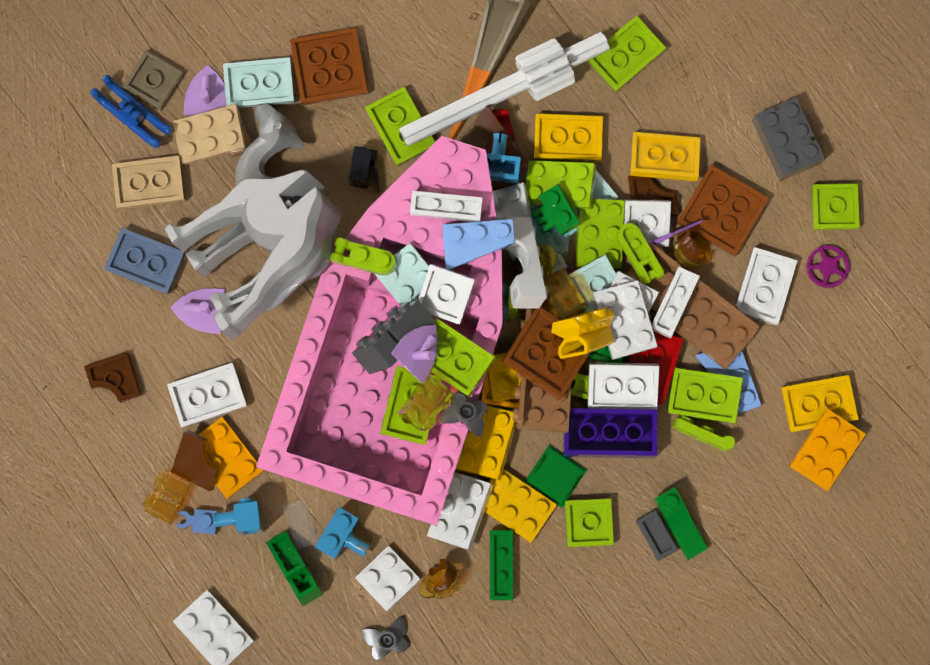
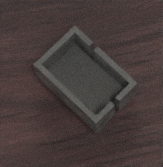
[752,98,825,181]
[352,300,436,374]

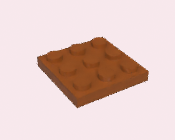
[290,28,368,106]
[676,165,770,257]
[501,307,589,401]

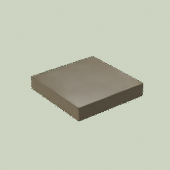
[122,50,185,111]

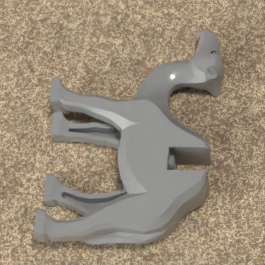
[164,104,342,341]

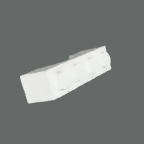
[503,216,548,308]

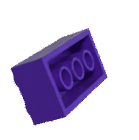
[563,408,657,458]

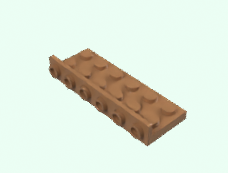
[626,243,759,370]
[513,297,577,433]

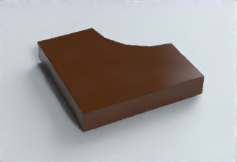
[628,176,679,217]
[84,352,142,403]
[171,430,220,491]

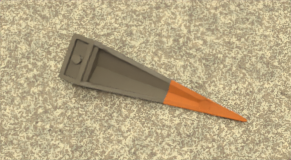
[449,0,531,140]

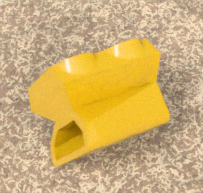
[551,307,614,359]

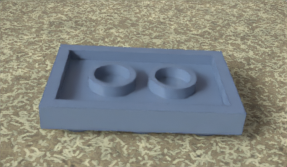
[104,228,185,295]

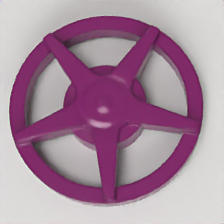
[806,246,849,288]

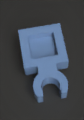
[177,509,219,535]

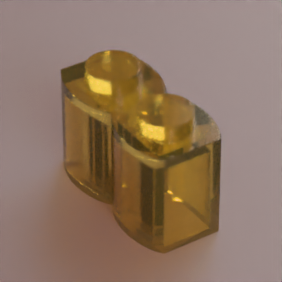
[143,470,192,525]

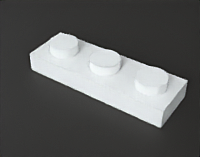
[410,191,482,222]
[651,267,700,339]

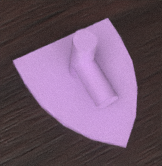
[184,65,226,116]
[170,288,225,334]
[391,325,438,383]

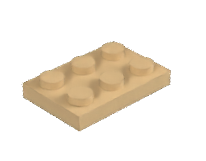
[173,104,247,166]
[112,156,185,210]

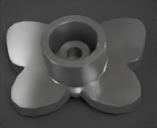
[439,393,488,437]
[362,617,408,659]

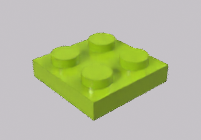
[811,184,860,230]
[565,499,614,548]

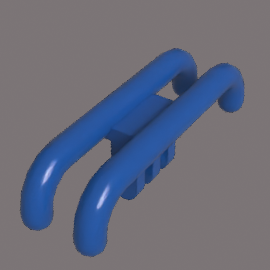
[90,75,173,149]

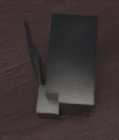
[348,146,380,194]

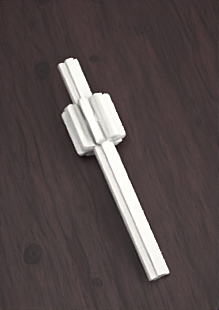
[399,32,610,147]

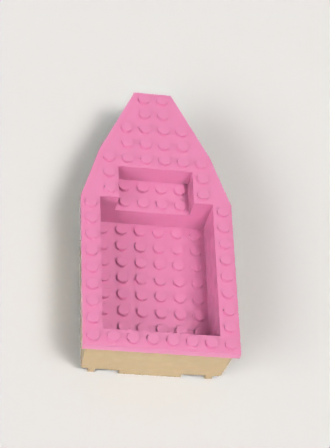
[256,136,502,526]

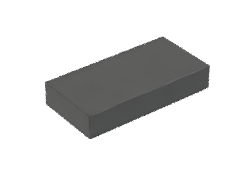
[635,510,678,561]

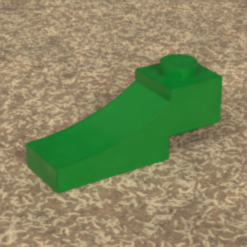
[654,487,708,561]
[266,531,323,606]

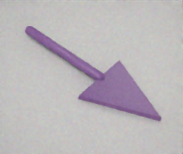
[648,220,703,245]

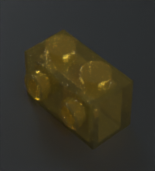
[543,267,588,320]
[397,376,453,431]

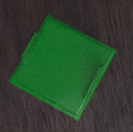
[524,445,587,508]

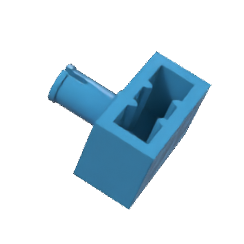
[486,133,521,184]
[213,498,264,535]
[315,507,371,560]

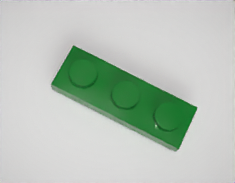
[490,530,513,601]

